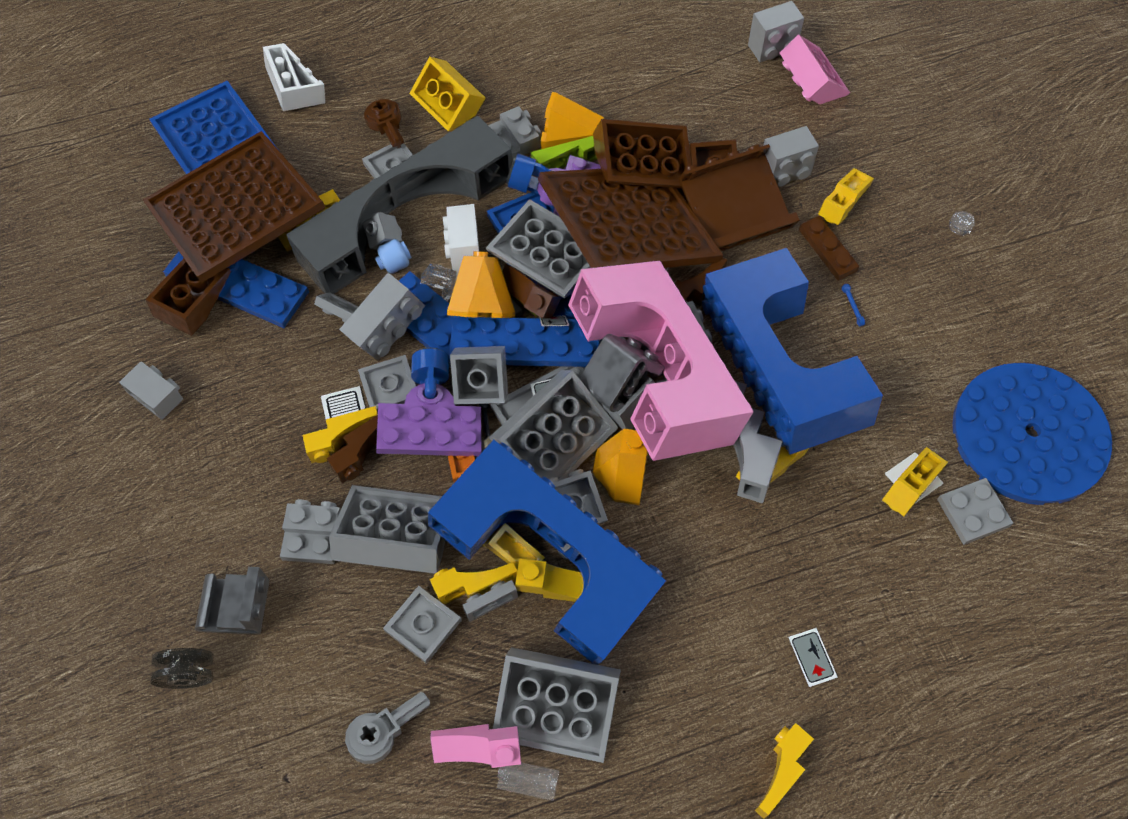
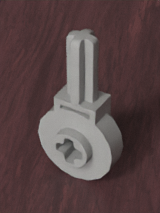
[345,692,430,764]

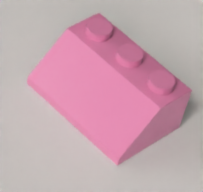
[780,34,850,104]

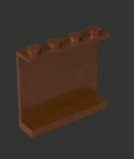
[679,144,800,252]

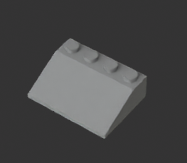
[486,199,591,298]
[489,370,619,480]
[329,485,446,574]
[493,647,621,763]

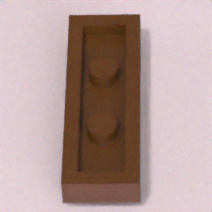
[799,216,859,281]

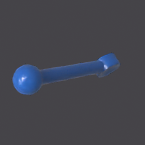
[842,284,865,327]

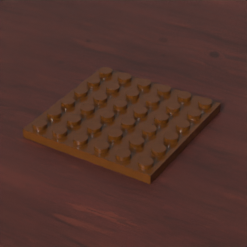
[143,131,326,283]
[538,169,723,268]

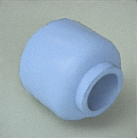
[375,239,412,274]

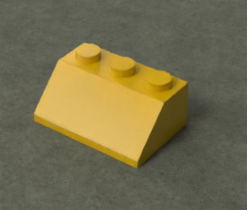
[409,57,486,132]

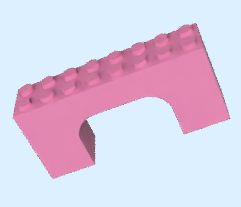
[569,261,753,461]

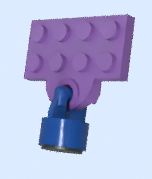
[506,154,601,217]
[376,348,481,456]

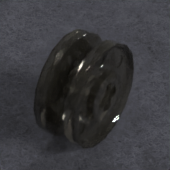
[150,648,214,689]

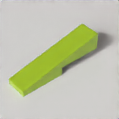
[531,136,597,169]

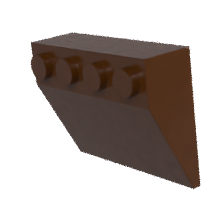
[593,119,692,188]

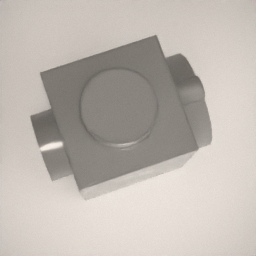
[363,212,402,250]

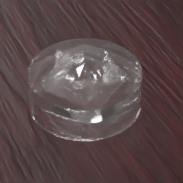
[949,211,975,235]

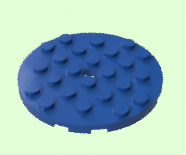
[953,363,1112,505]

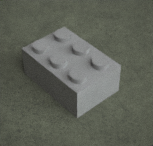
[339,273,425,361]

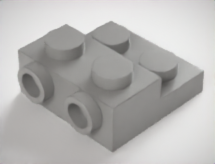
[488,106,542,160]
[549,469,608,524]
[280,499,341,564]

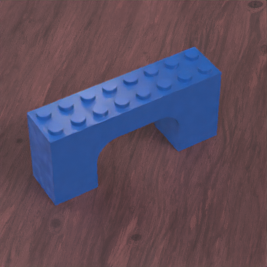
[702,248,883,455]
[428,440,666,665]

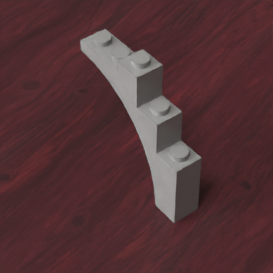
[733,381,782,503]

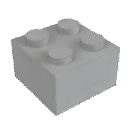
[748,1,804,63]
[763,126,819,186]
[450,346,508,404]

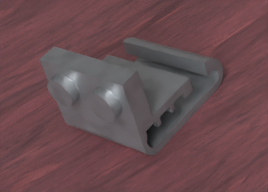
[579,334,665,412]
[195,567,270,634]

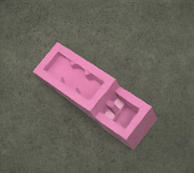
[430,724,521,768]

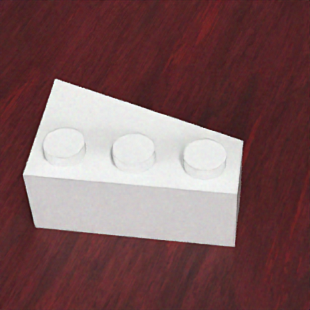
[263,43,325,111]
[443,204,479,283]

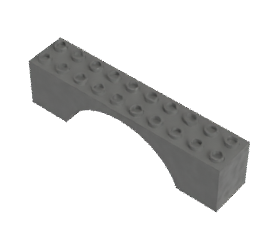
[286,116,512,294]

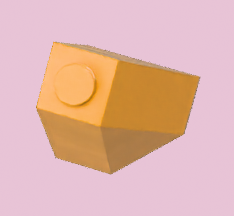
[541,92,604,149]
[447,251,515,318]
[593,428,648,505]

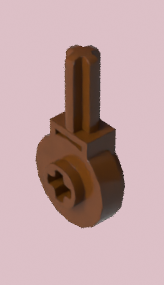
[364,99,404,148]

